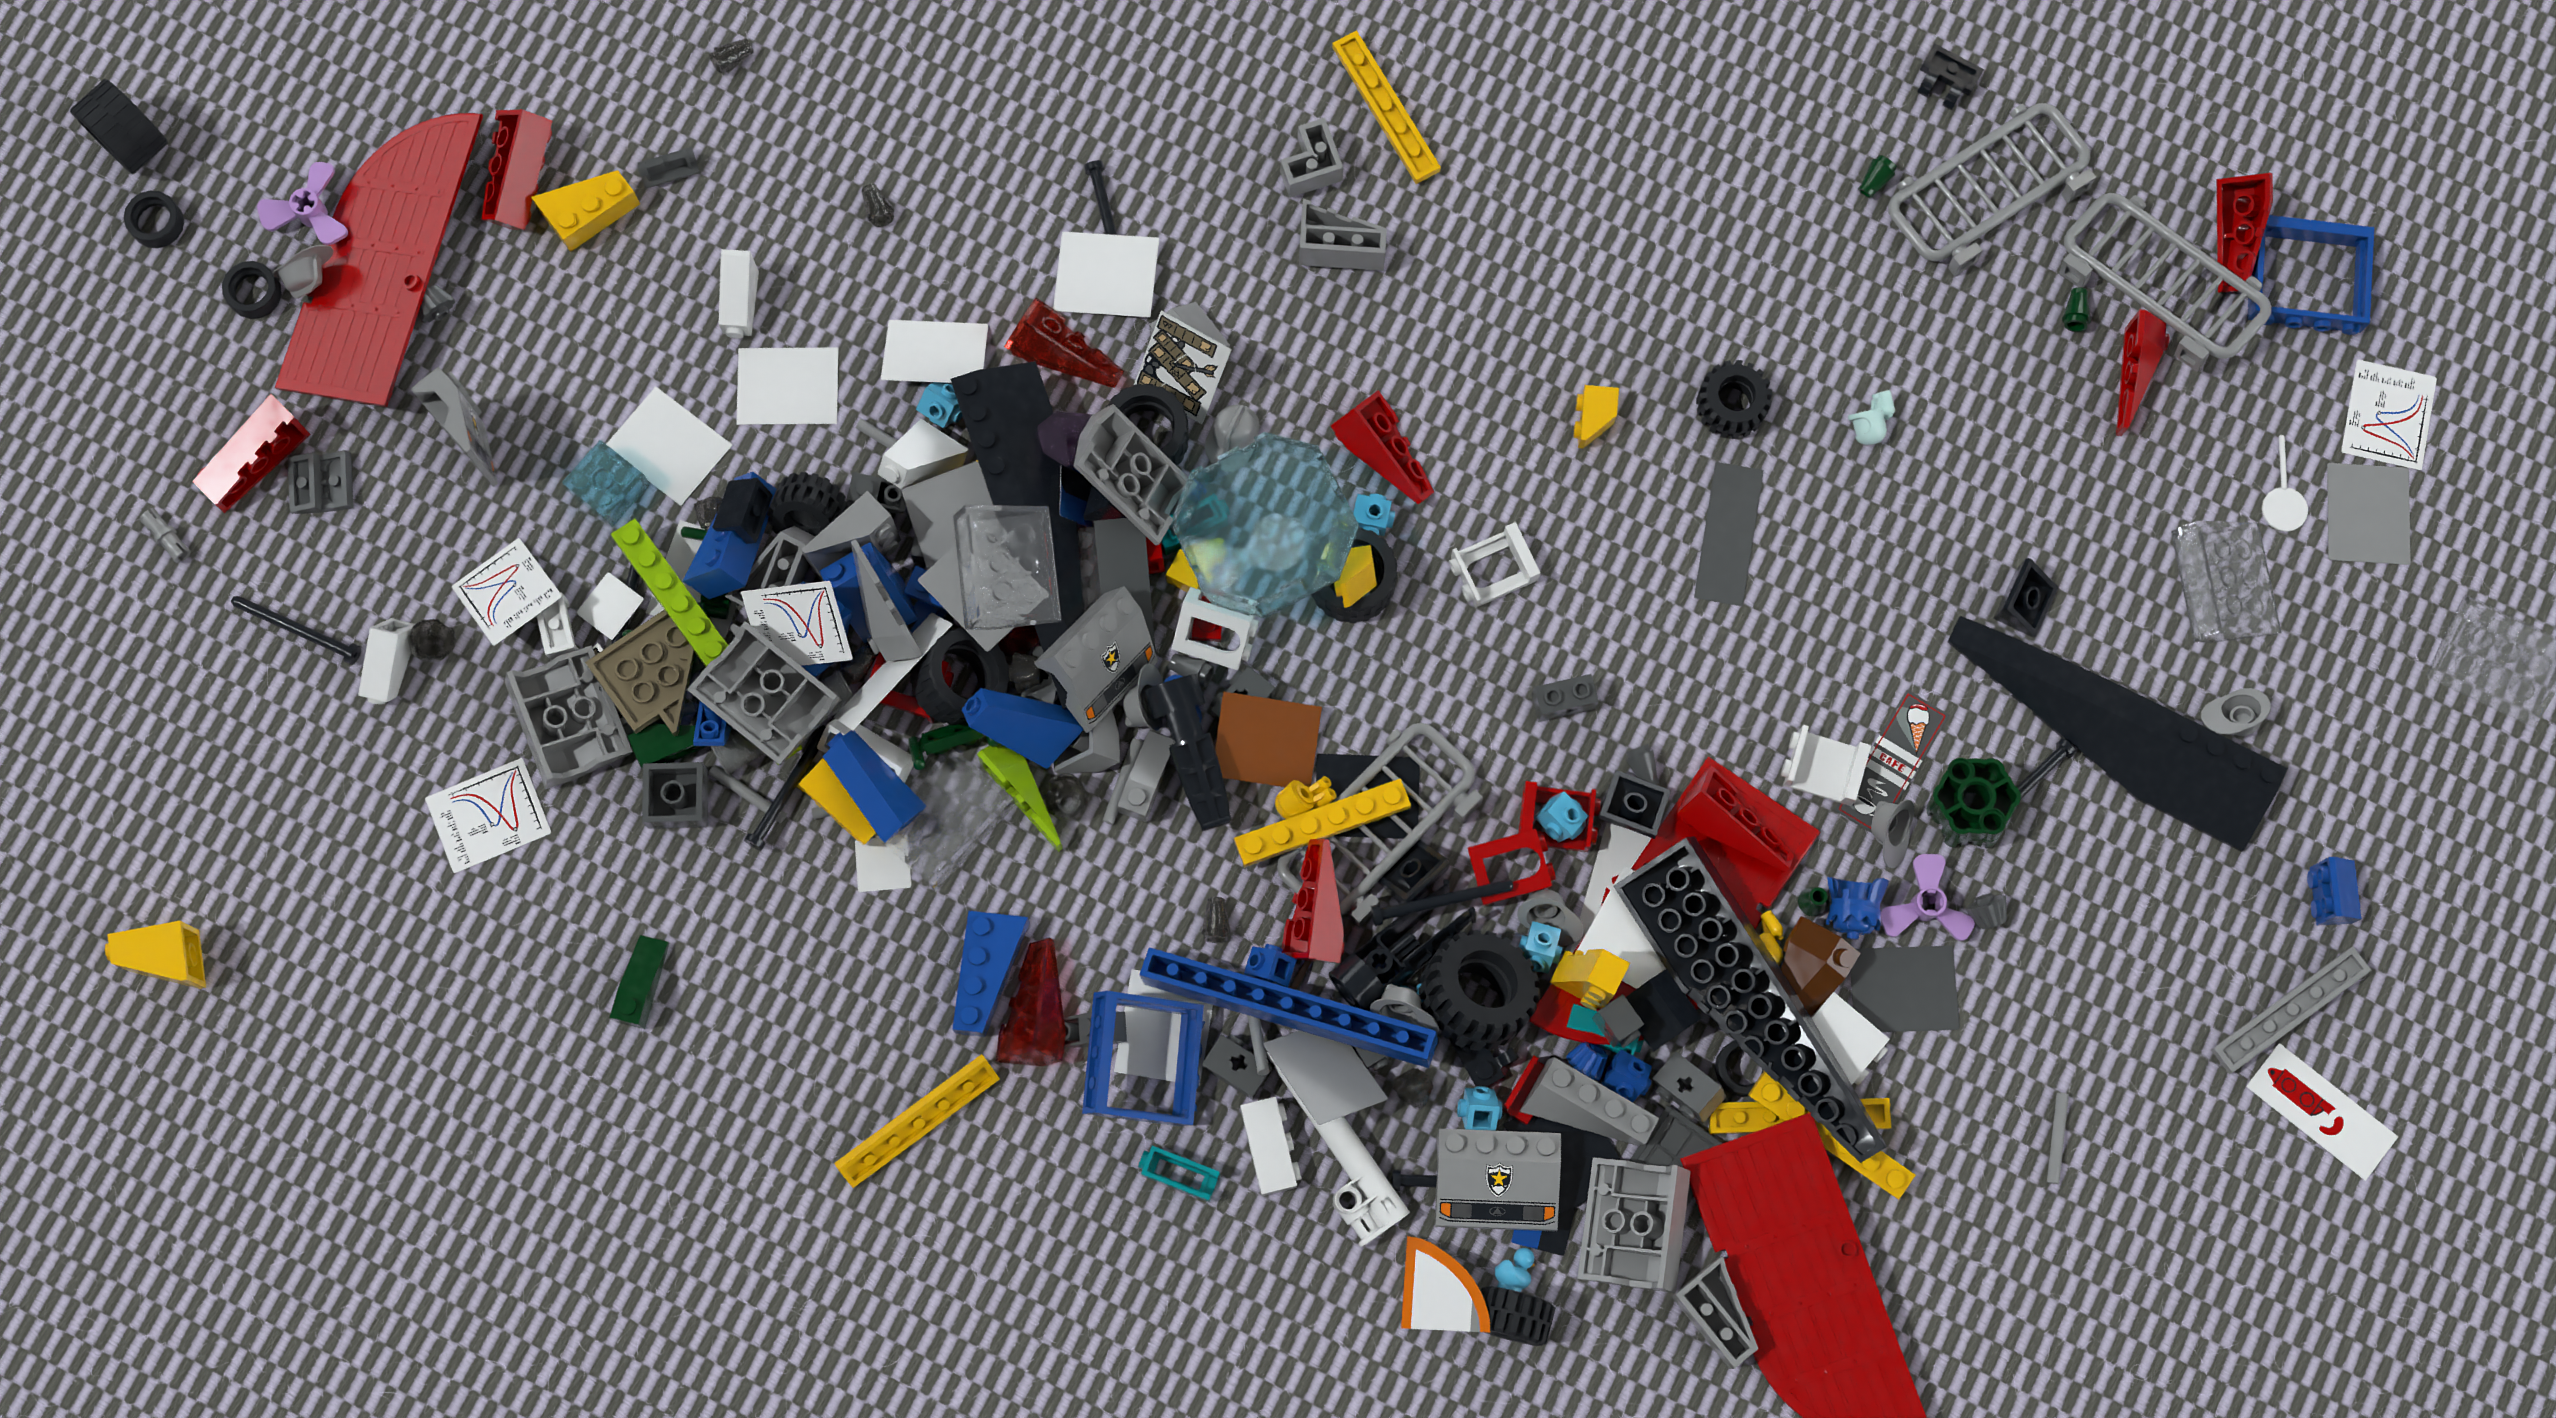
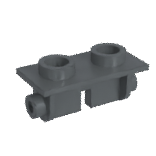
[637,147,700,189]

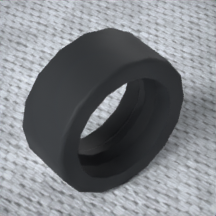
[123,190,184,248]
[222,261,282,319]
[1715,1040,1764,1097]

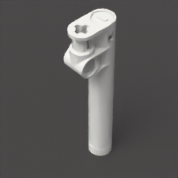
[1266,1052,1410,1247]

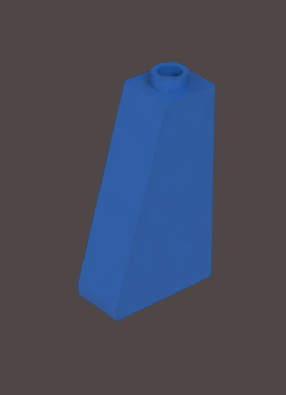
[962,688,1084,769]
[823,730,927,843]

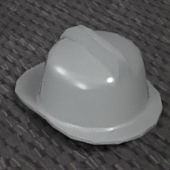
[272,245,334,299]
[1205,404,1260,469]
[1123,663,1163,731]
[2201,688,2271,736]
[1871,799,1914,869]
[1517,889,1584,946]
[1370,984,1439,1035]

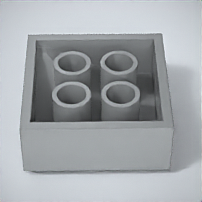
[801,491,901,582]

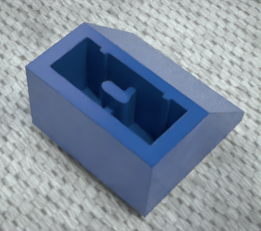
[2307,857,2362,926]

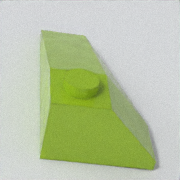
[977,743,1063,852]

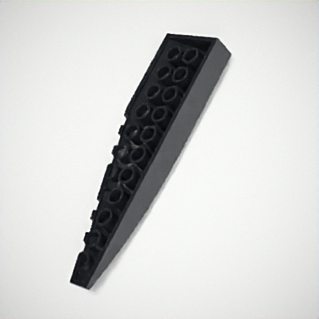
[950,361,1084,710]
[1947,616,2288,852]
[1613,836,1887,1163]

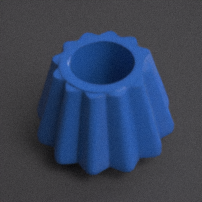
[1566,1041,1608,1081]

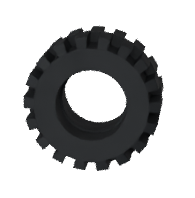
[1696,360,1773,439]
[767,472,848,537]
[1481,1286,1556,1346]

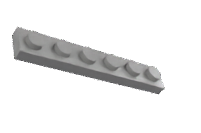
[2211,946,2372,1074]

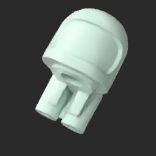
[1848,390,1895,445]

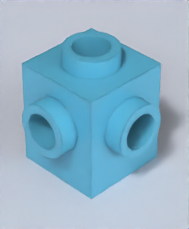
[916,382,963,428]
[1351,494,1396,536]
[1534,791,1588,843]
[1519,921,1562,974]
[1457,1086,1502,1131]

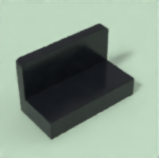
[712,478,773,544]

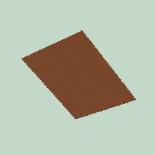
[1215,691,1322,787]

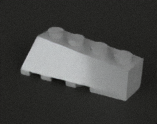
[1519,1057,1659,1146]

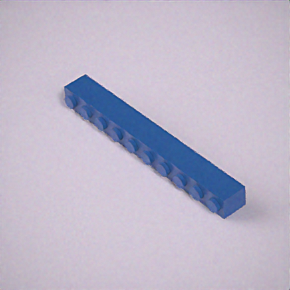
[1139,947,1438,1068]

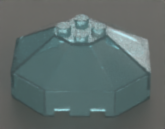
[1171,432,1360,619]

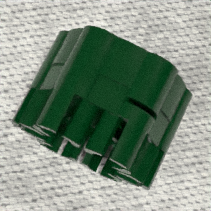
[1926,758,2021,848]

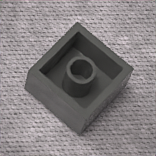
[642,762,708,829]

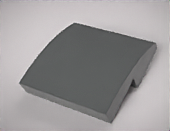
[288,450,354,514]

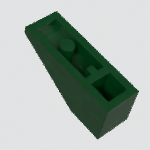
[628,724,708,770]
[609,935,670,1029]

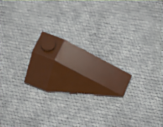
[1781,916,1861,1017]

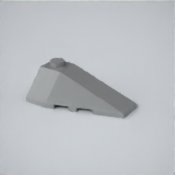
[851,539,923,661]
[1054,709,1120,774]

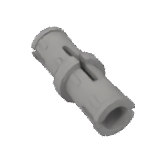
[139,508,191,563]

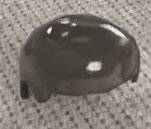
[407,619,457,662]
[1044,773,1090,821]

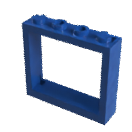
[2247,215,2374,335]
[1082,991,1205,1126]

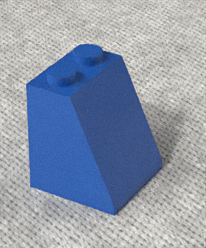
[820,542,918,648]

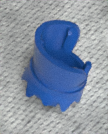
[1826,877,1889,940]

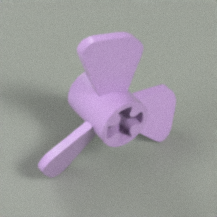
[257,162,348,245]
[1881,854,1975,941]

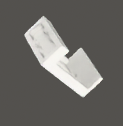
[1449,522,1540,608]
[1171,587,1259,670]

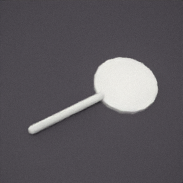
[2262,435,2308,532]

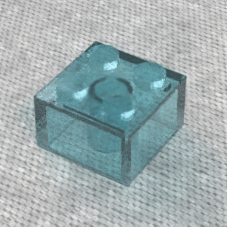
[562,440,650,527]

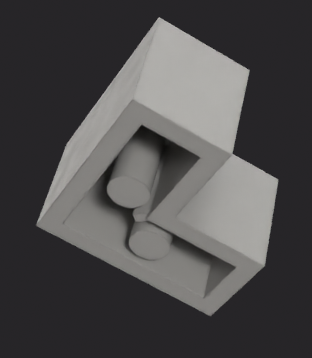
[1280,118,1343,198]

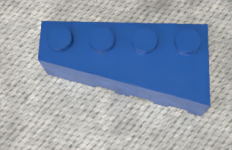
[683,472,777,599]
[952,911,1030,1037]

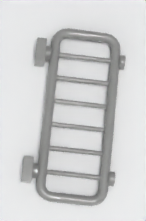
[1888,103,2096,277]
[2059,193,2272,372]
[1277,723,1483,928]

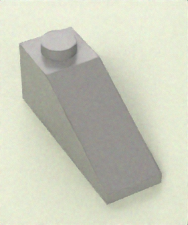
[1117,731,1174,823]

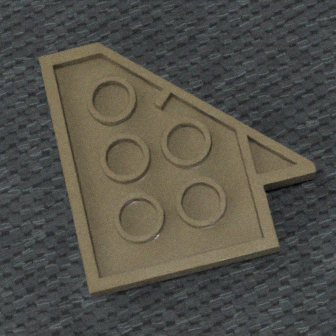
[585,610,696,737]

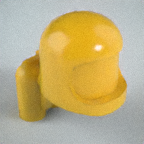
[1275,776,1337,819]
[1759,910,1784,966]

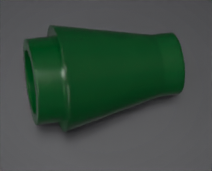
[1858,155,1897,199]
[2062,287,2091,332]
[1798,887,1827,916]

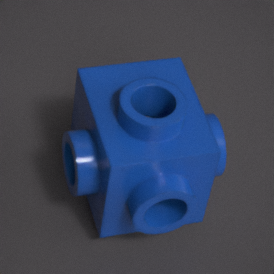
[1243,944,1297,988]
[1601,1049,1652,1103]

